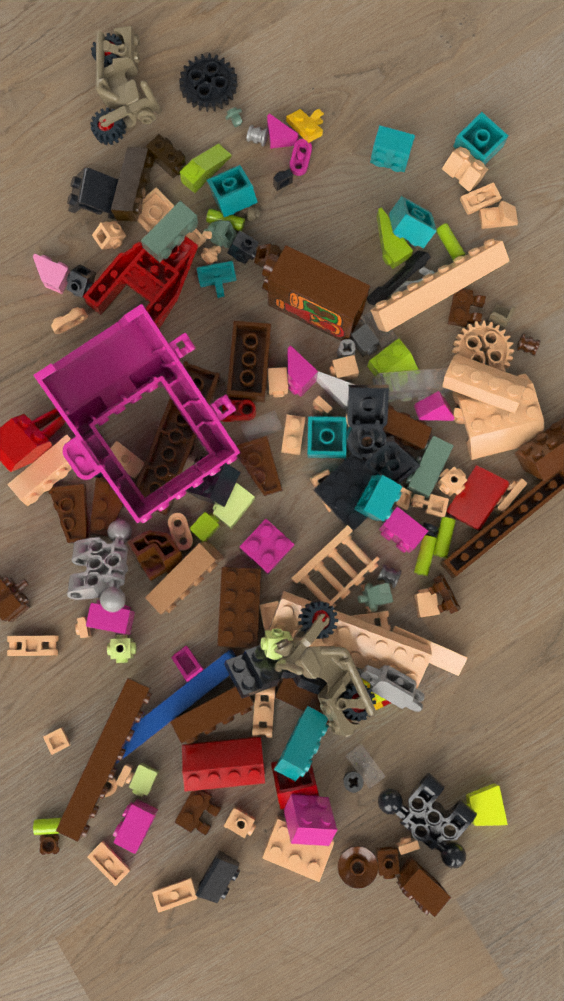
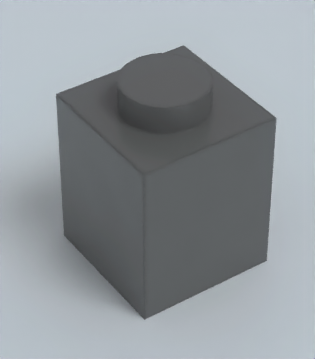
[350,324,379,357]

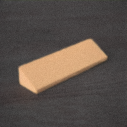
[392,626,467,676]

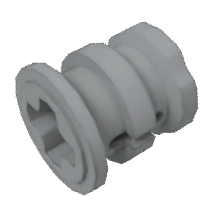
[246,125,268,147]
[337,339,355,358]

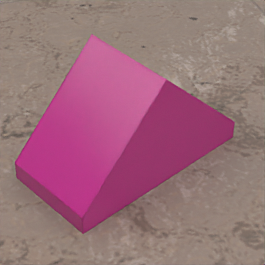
[267,113,298,149]
[414,391,455,421]
[171,645,204,682]

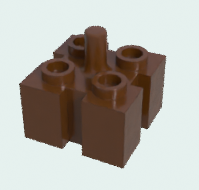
[0,576,31,622]

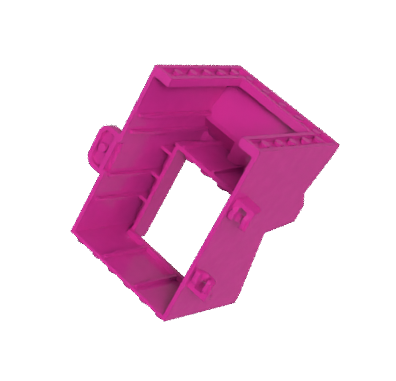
[33,304,240,523]

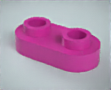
[290,139,312,176]

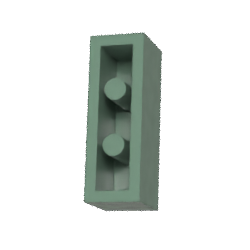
[141,201,198,262]
[405,436,454,499]

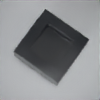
[273,169,293,191]

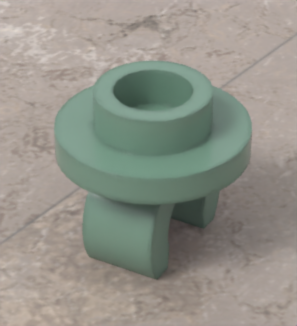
[225,107,243,128]

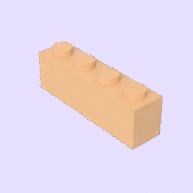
[7,435,72,506]

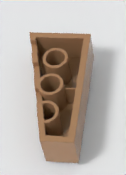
[145,541,224,614]

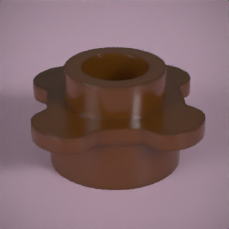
[39,834,60,855]

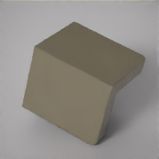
[487,304,516,330]

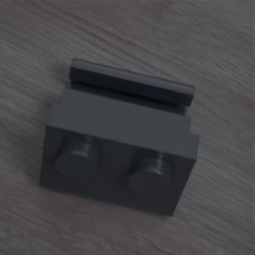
[67,168,119,219]

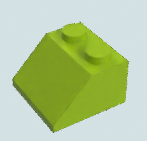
[367,338,420,395]

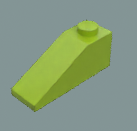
[180,143,232,194]
[376,207,413,269]

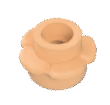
[201,248,218,265]

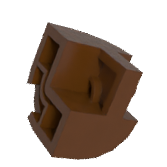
[127,530,182,581]

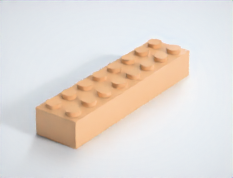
[269,591,432,689]

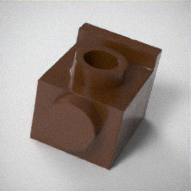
[376,846,400,879]

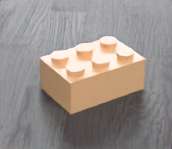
[262,815,334,882]

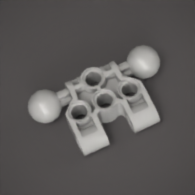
[67,520,132,612]

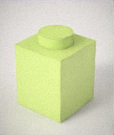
[129,763,159,797]

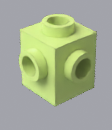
[261,629,293,660]
[107,635,136,663]

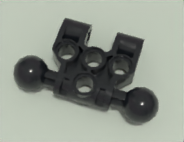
[378,773,477,869]

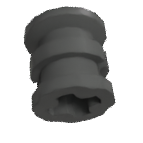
[377,564,402,588]
[343,771,364,793]

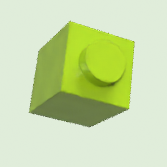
[189,512,220,542]

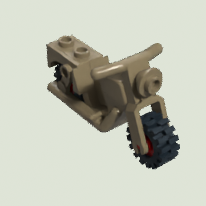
[90,26,162,146]
[274,602,377,737]

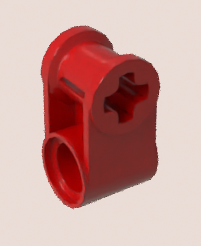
[221,400,256,422]

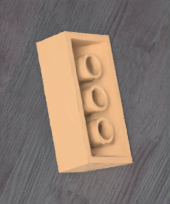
[442,354,528,413]

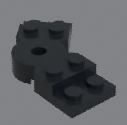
[347,385,420,484]
[224,645,327,698]

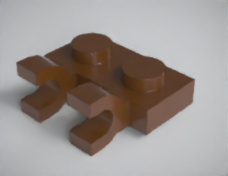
[447,288,486,328]
[428,574,461,614]
[174,790,222,835]

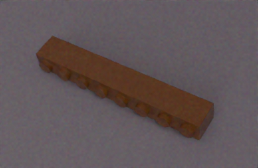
[440,467,564,578]
[56,678,152,842]

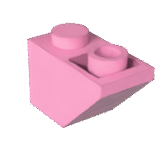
[33,254,70,294]

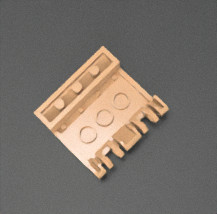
[453,374,544,460]

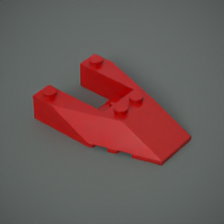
[83,236,198,329]

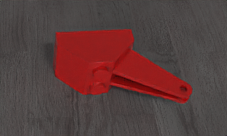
[0,408,66,472]

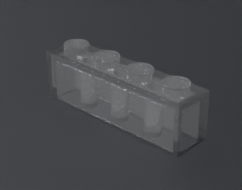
[372,368,451,403]

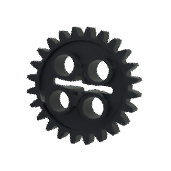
[179,53,238,112]

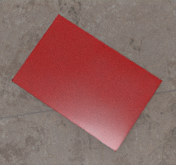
[446,465,510,531]

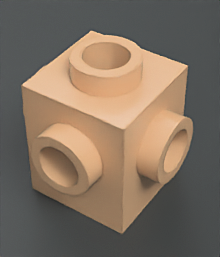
[92,221,126,250]
[437,467,468,497]

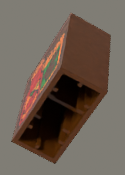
[262,245,370,341]

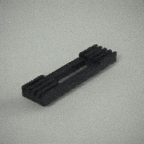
[367,250,431,306]

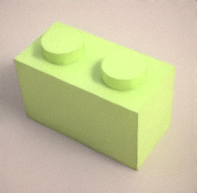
[212,483,255,529]

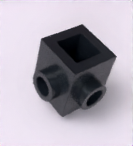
[227,231,259,265]
[66,264,96,298]

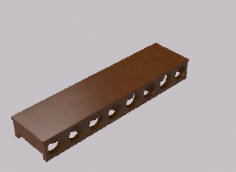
[136,361,221,516]

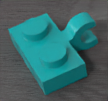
[197,261,237,298]

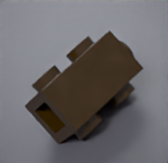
[146,134,186,179]

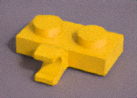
[286,109,324,143]

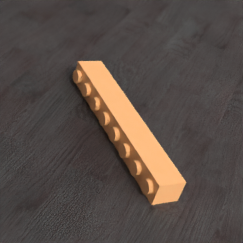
[371,239,509,332]

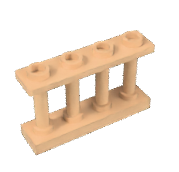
[291,525,379,608]

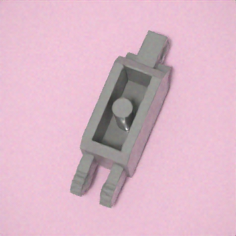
[360,665,425,712]

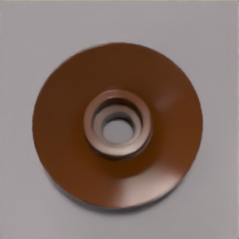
[338,846,378,889]

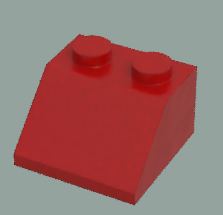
[271,759,319,809]

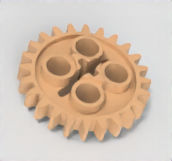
[452,321,514,372]

